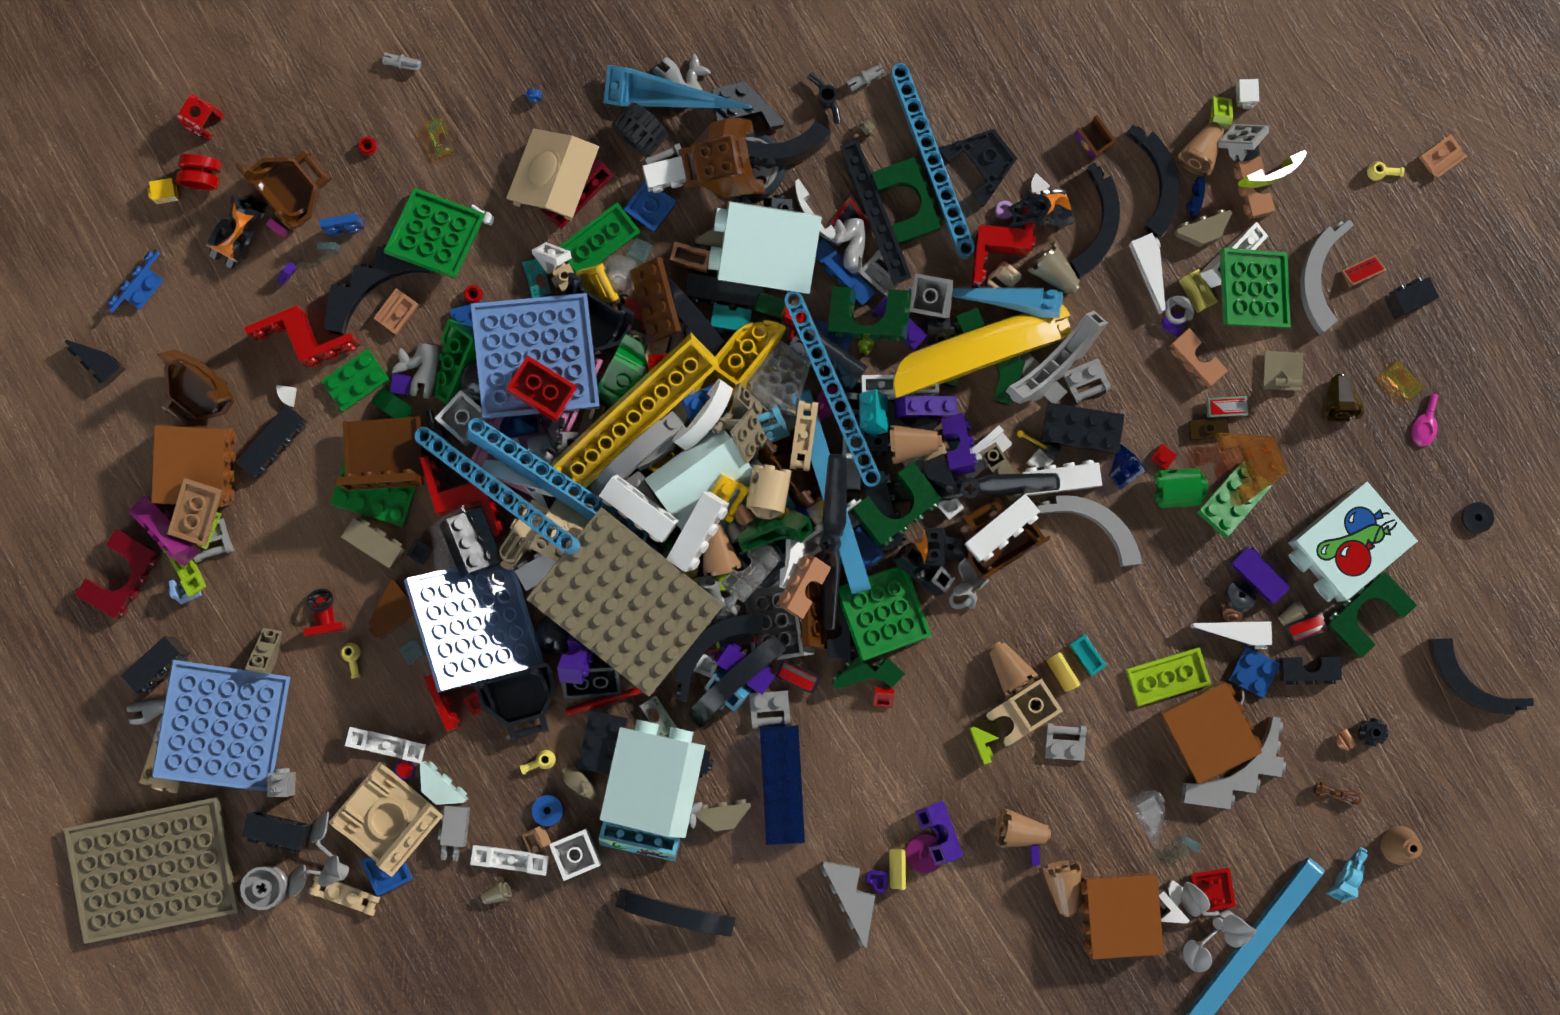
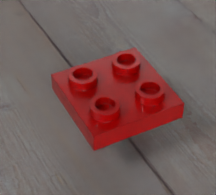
[1190,867,1236,911]

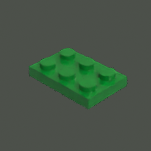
[321,348,390,413]

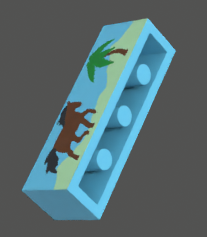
[599,821,680,862]

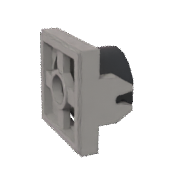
[1218,124,1269,161]

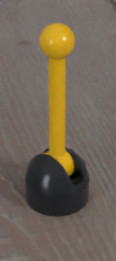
[1017,430,1061,460]

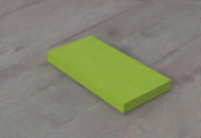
[1125,647,1211,706]

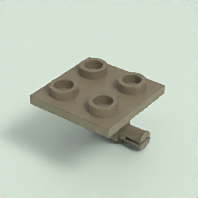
[1263,351,1303,391]
[712,408,767,463]

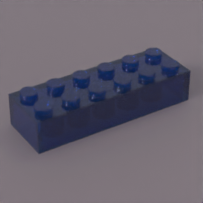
[760,725,805,845]

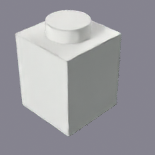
[1236,79,1259,109]

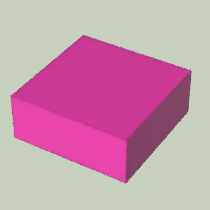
[266,218,289,239]

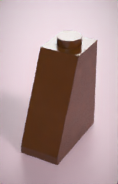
[368,580,414,639]

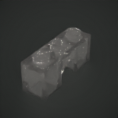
[721,545,782,602]

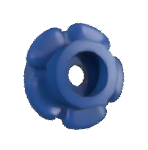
[524,89,543,103]

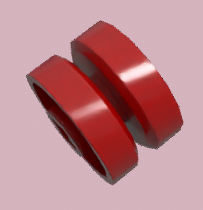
[176,154,222,191]

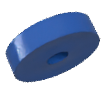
[532,795,563,826]

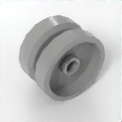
[240,865,289,910]

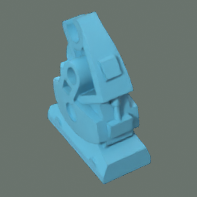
[1326,847,1368,903]

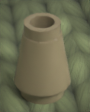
[1277,601,1308,626]
[481,882,512,905]

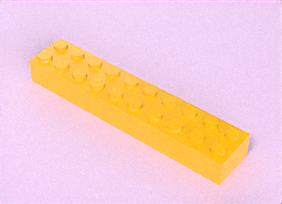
[551,333,718,488]

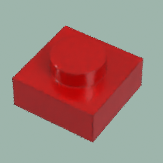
[783,309,805,327]
[1150,444,1178,470]
[873,687,894,708]
[463,691,483,716]

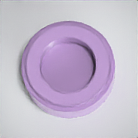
[995,201,1013,221]

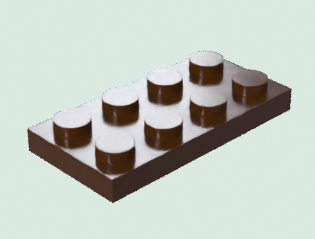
[630,258,681,343]
[800,581,827,649]

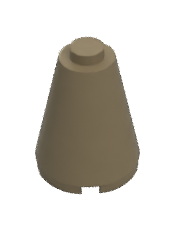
[1027,242,1080,294]

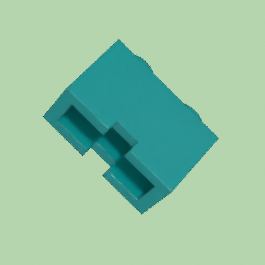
[711,304,752,334]
[859,389,888,436]

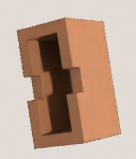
[670,242,710,274]

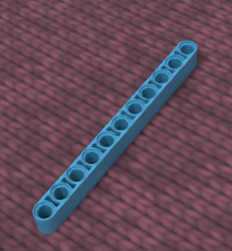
[891,63,975,259]
[785,291,881,487]
[791,389,871,594]
[467,418,648,541]
[415,427,580,555]
[1184,857,1325,1015]

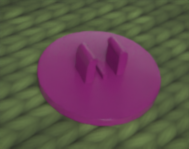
[906,834,941,873]

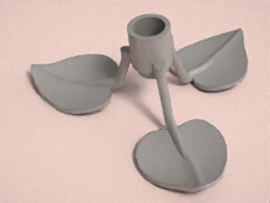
[288,811,349,897]
[1181,881,1257,972]

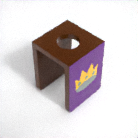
[1074,115,1116,161]

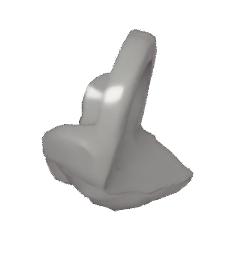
[1165,295,1194,324]
[949,582,978,609]

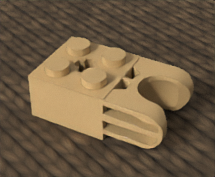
[500,499,549,570]
[986,678,1063,746]

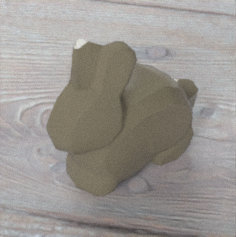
[562,766,597,800]

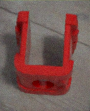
[177,94,224,140]

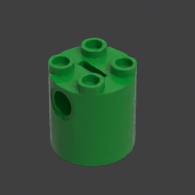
[1154,468,1208,509]

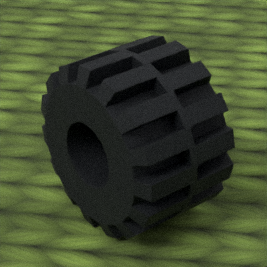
[612,102,668,157]

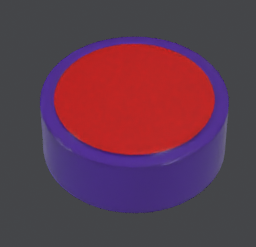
[395,760,416,779]

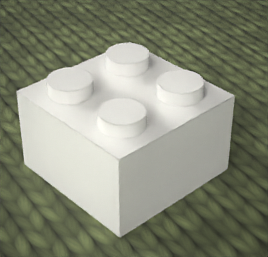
[435,390,491,446]
[549,828,602,881]

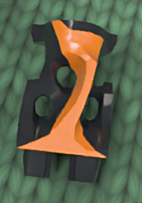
[1008,189,1075,229]
[206,194,268,269]
[915,528,967,567]

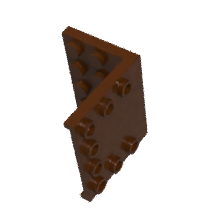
[336,416,424,491]

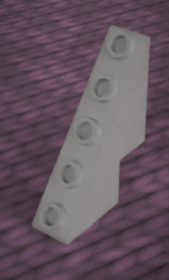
[820,861,875,948]

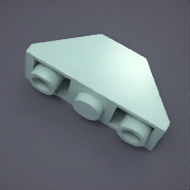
[420,761,468,805]

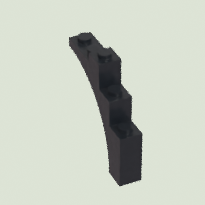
[323,244,434,335]

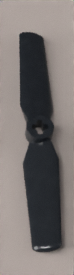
[819,454,847,630]
[890,473,1060,502]

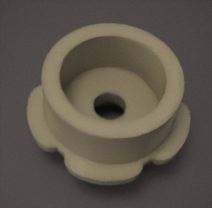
[859,118,876,136]

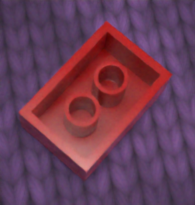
[506,355,578,423]

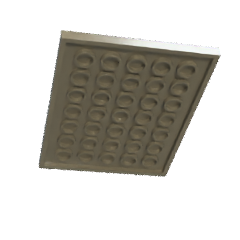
[527,507,724,697]
[64,797,239,944]

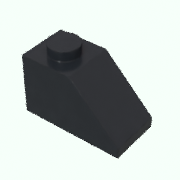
[921,454,960,495]

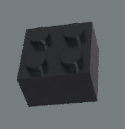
[1385,276,1439,320]

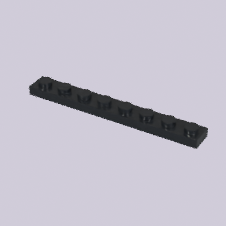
[840,140,911,285]

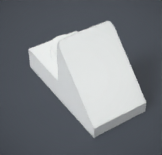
[532,242,572,274]
[1159,889,1190,923]

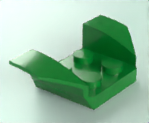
[597,334,648,404]

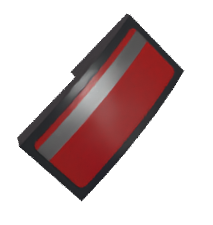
[1284,613,1330,645]
[776,659,821,694]

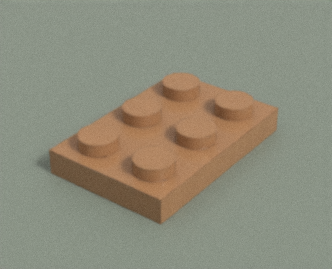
[167,478,223,546]

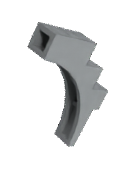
[1006,311,1108,404]
[1181,717,1286,809]

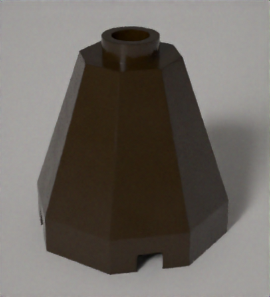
[1321,374,1364,422]

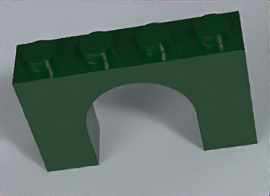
[871,157,942,246]
[828,286,911,342]
[942,356,1026,407]
[850,462,942,547]
[1327,571,1417,658]

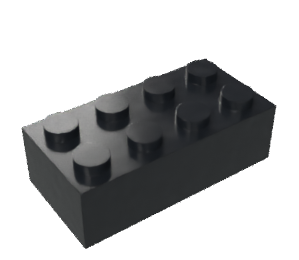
[1040,403,1125,455]

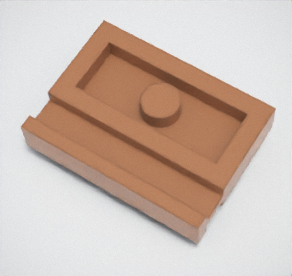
[1419,134,1467,179]
[374,288,419,335]

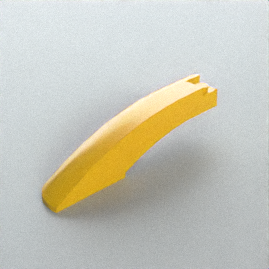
[893,304,1072,398]
[647,320,787,473]

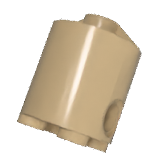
[746,465,791,520]
[139,741,181,793]

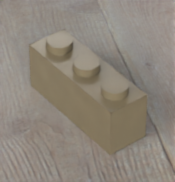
[341,517,405,569]

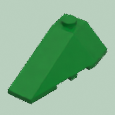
[434,319,476,405]

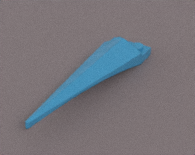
[603,65,752,109]
[909,288,1063,318]

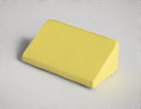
[1179,269,1218,313]
[1046,652,1080,692]
[889,849,906,890]

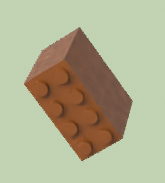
[152,424,237,507]
[1160,681,1263,784]
[1080,872,1164,959]

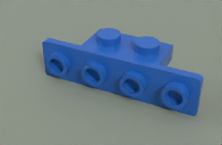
[815,239,876,305]
[107,249,164,313]

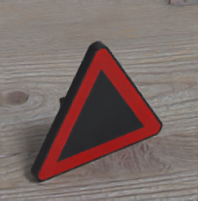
[829,195,870,226]

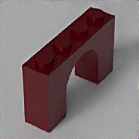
[75,529,161,619]

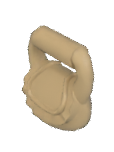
[986,261,1021,288]

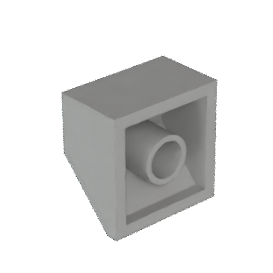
[910,273,953,318]

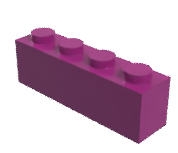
[128,495,201,567]

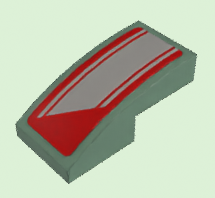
[1206,396,1248,418]

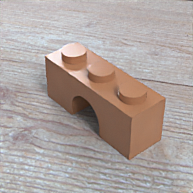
[1234,156,1275,220]
[1169,328,1228,388]
[776,553,831,619]

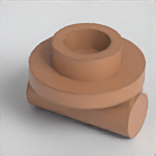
[736,504,755,525]
[1222,604,1243,622]
[1336,728,1358,751]

